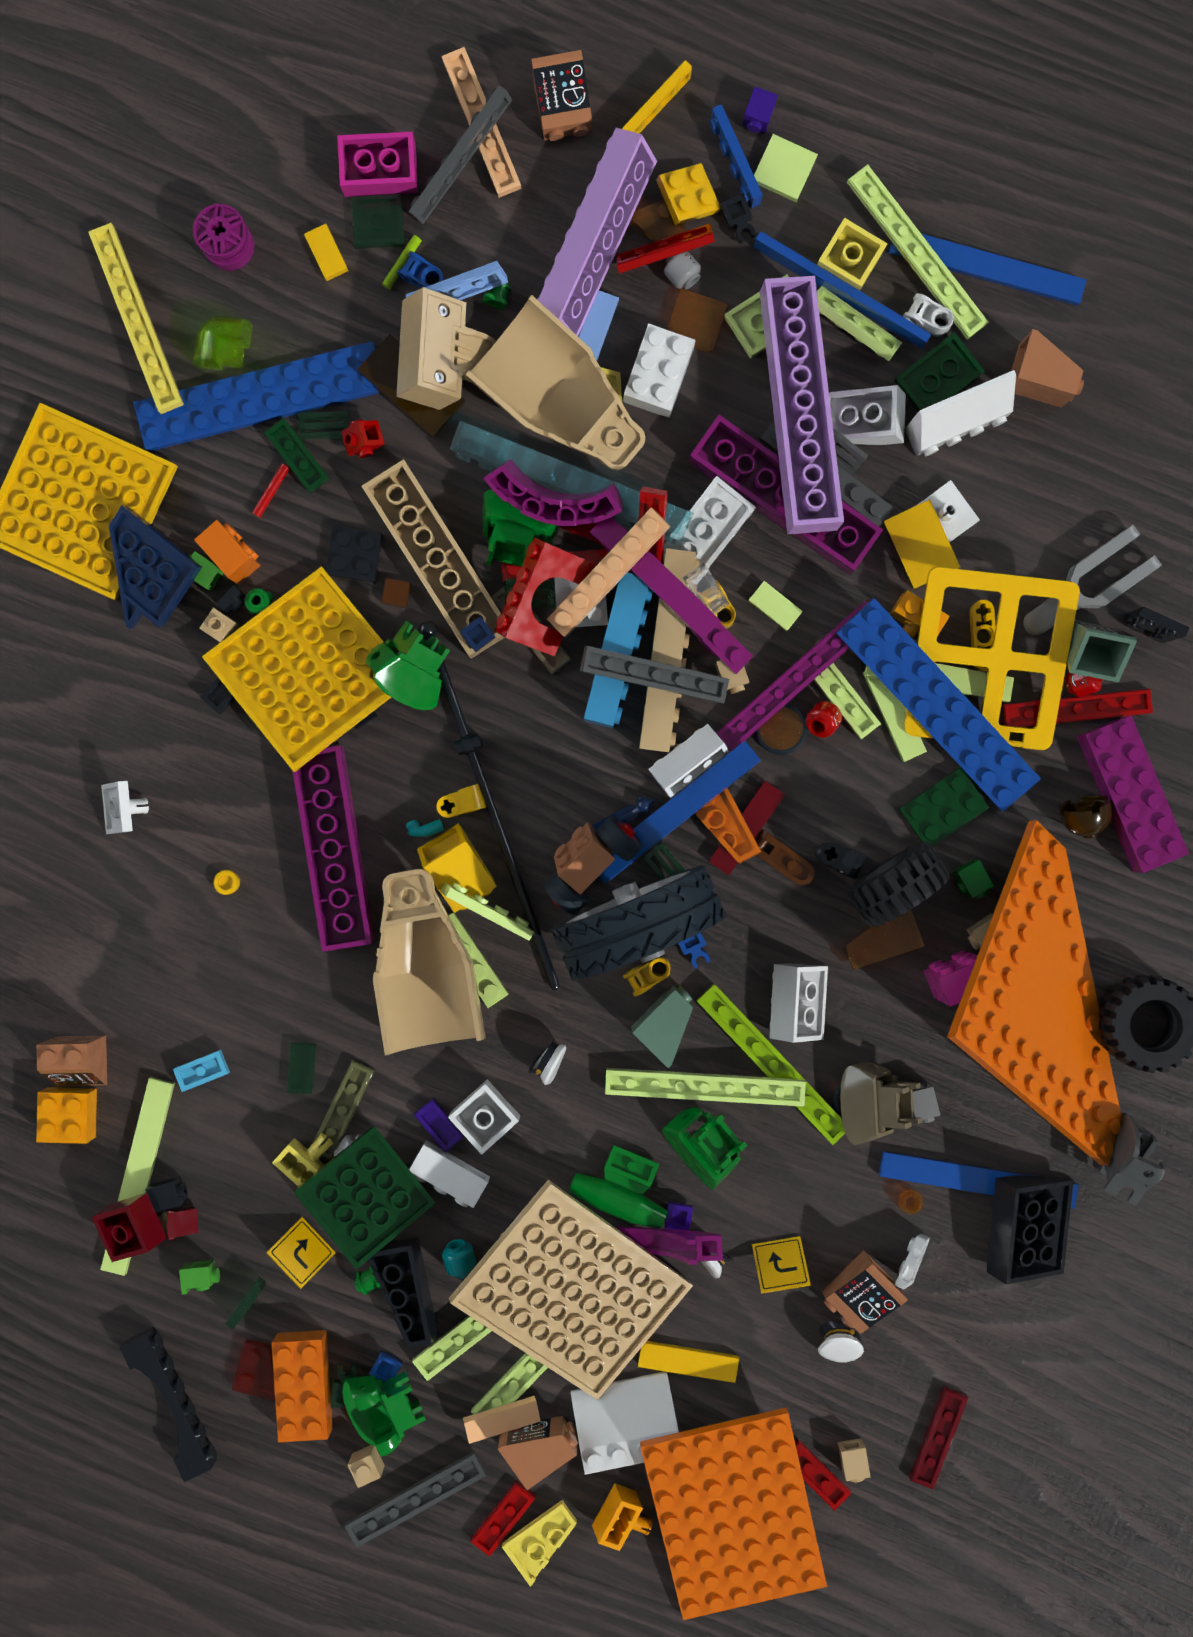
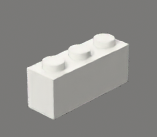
[649,724,730,799]
[409,1140,490,1208]

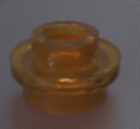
[898,1189,923,1214]

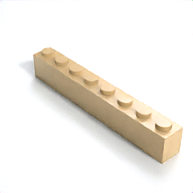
[639,548,700,752]

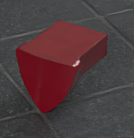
[158,1207,198,1241]

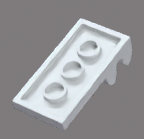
[663,476,756,584]

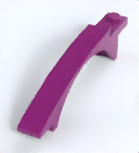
[590,517,753,674]
[614,1226,723,1265]

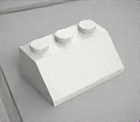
[770,963,828,1043]

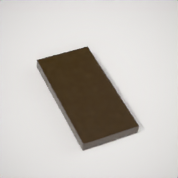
[357,334,465,438]

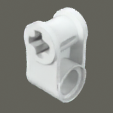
[903,293,954,337]

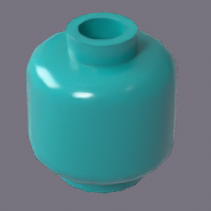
[442,1239,477,1279]

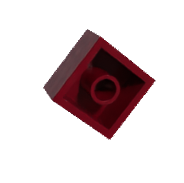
[92,1193,167,1262]

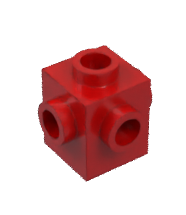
[341,419,385,458]

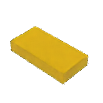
[304,224,349,281]

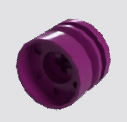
[193,204,255,271]

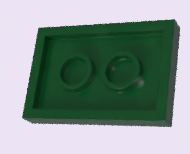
[894,332,985,412]
[899,767,989,847]

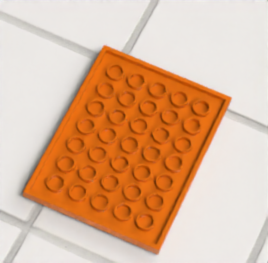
[640,1407,827,1620]

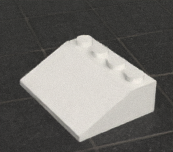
[905,370,1016,457]
[571,1371,679,1475]

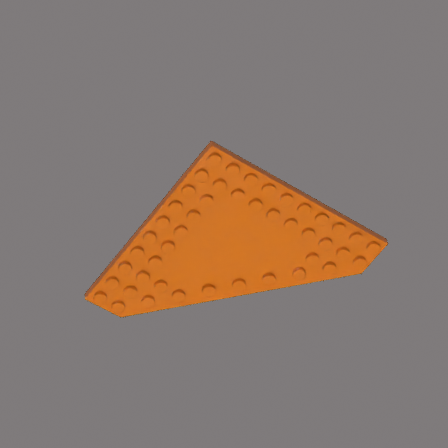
[947,820,1122,1166]

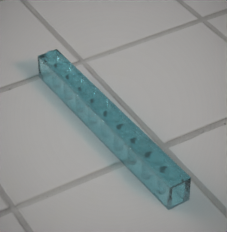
[450,421,694,544]

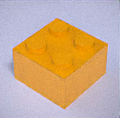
[36,1087,97,1144]

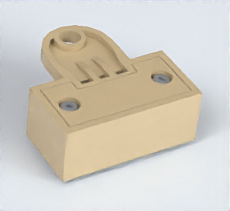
[396,287,496,410]

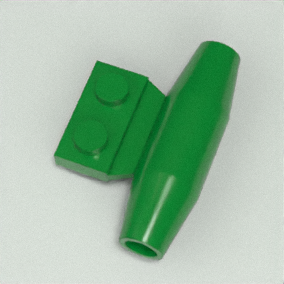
[568,1144,667,1228]

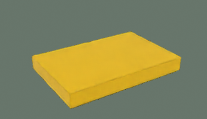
[884,499,961,589]

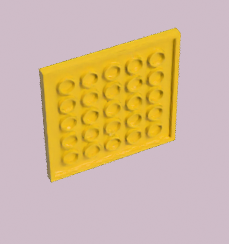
[0,403,178,601]
[202,566,391,772]

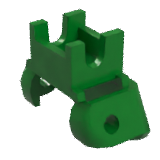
[482,489,559,567]
[365,620,450,710]
[662,1107,748,1190]
[342,1371,426,1457]

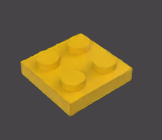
[656,163,721,225]

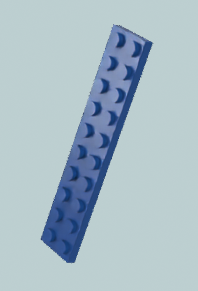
[133,341,380,452]
[836,597,1041,811]

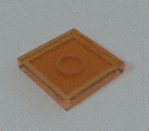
[667,289,728,353]

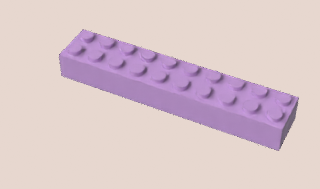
[760,276,844,534]

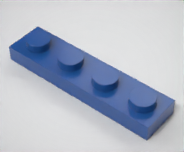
[709,104,763,209]

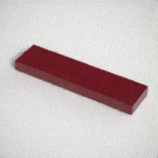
[708,781,785,876]
[909,1386,969,1490]

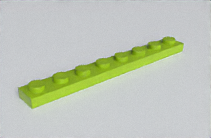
[696,984,845,1145]

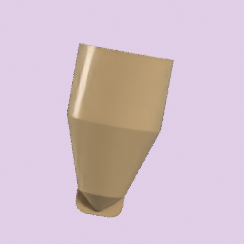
[465,295,646,471]
[373,869,486,1055]

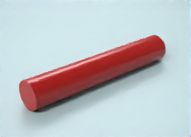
[252,463,290,518]

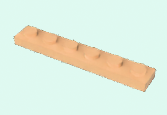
[442,47,521,198]
[547,508,671,637]

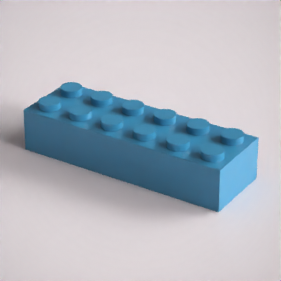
[584,573,653,729]

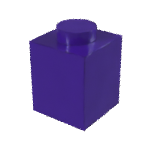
[742,87,778,133]

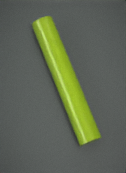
[382,235,422,290]

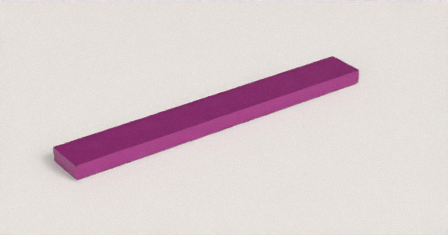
[716,600,867,752]

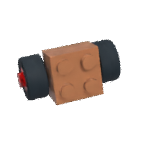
[544,816,643,915]

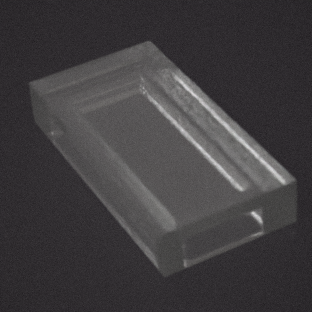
[683,563,729,615]

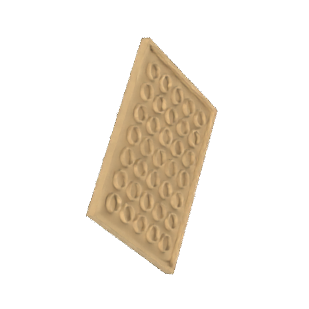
[449,1180,693,1400]

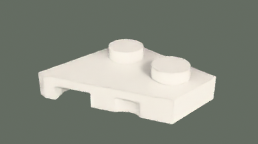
[895,1233,930,1290]

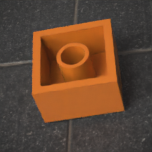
[194,520,261,585]

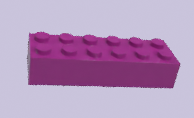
[1077,715,1189,873]

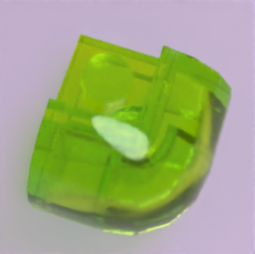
[193,316,252,370]

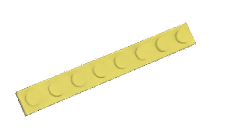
[88,223,184,414]

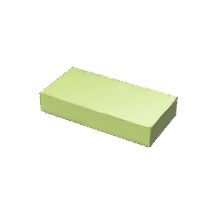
[748,581,803,632]

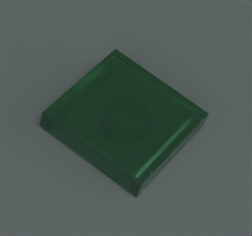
[351,193,405,249]

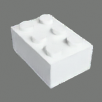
[623,323,696,418]

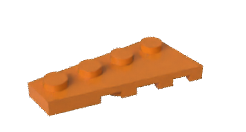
[695,788,761,864]

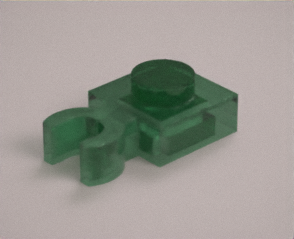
[330,1363,356,1408]

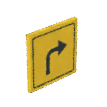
[266,1217,336,1289]
[752,1236,811,1294]

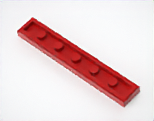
[1001,688,1153,727]

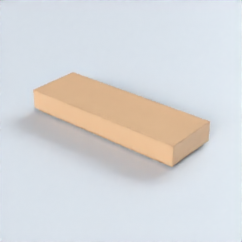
[463,1396,541,1444]

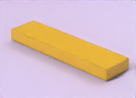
[622,60,692,134]
[638,1341,739,1383]

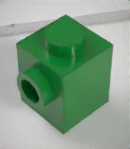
[953,859,994,900]

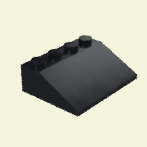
[986,1175,1074,1285]

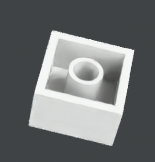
[448,1079,520,1155]

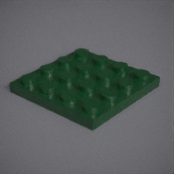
[293,1125,435,1270]

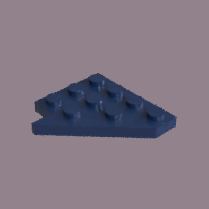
[109,505,202,629]

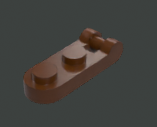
[756,829,814,885]

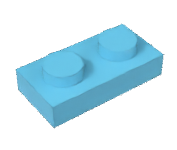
[173,1050,230,1092]

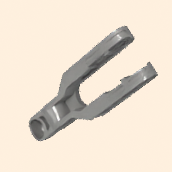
[1023,524,1162,635]

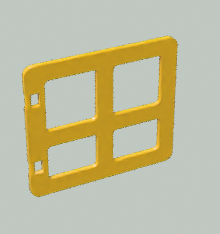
[904,567,1080,750]

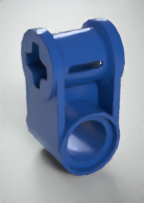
[397,251,445,289]

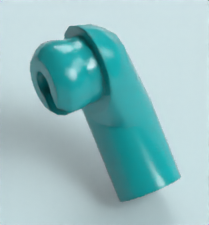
[406,819,444,837]

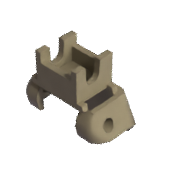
[840,1062,922,1145]

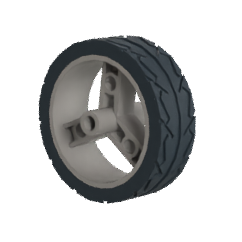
[551,865,726,980]

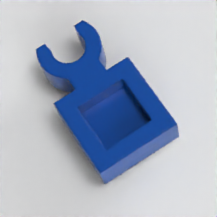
[678,933,710,968]

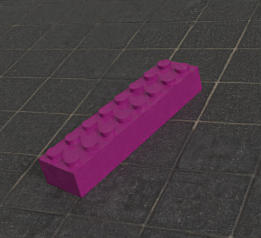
[688,415,883,575]
[292,745,375,952]

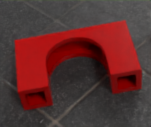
[495,537,594,656]

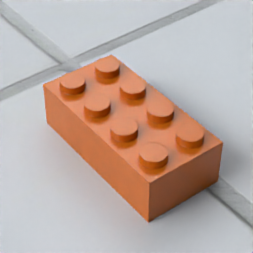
[272,1330,333,1442]

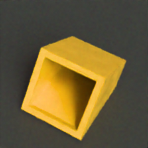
[417,823,497,913]

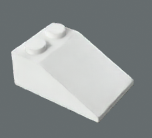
[829,385,906,445]

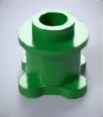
[482,282,512,311]
[245,588,274,615]
[354,1266,382,1295]

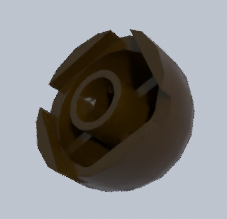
[1059,795,1112,839]

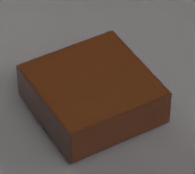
[381,578,411,608]

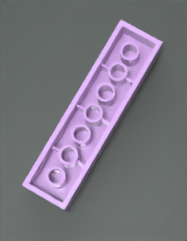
[537,128,657,336]

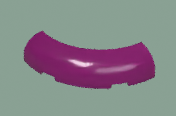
[484,459,624,526]

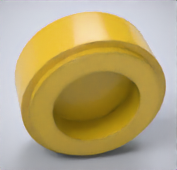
[213,870,240,895]

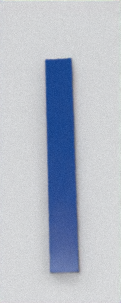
[753,232,931,349]
[888,234,1087,306]
[599,741,761,884]
[878,1150,1079,1209]

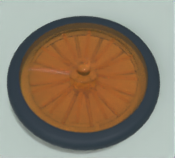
[756,704,808,755]

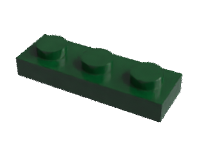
[264,418,330,494]

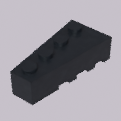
[367,1237,438,1348]

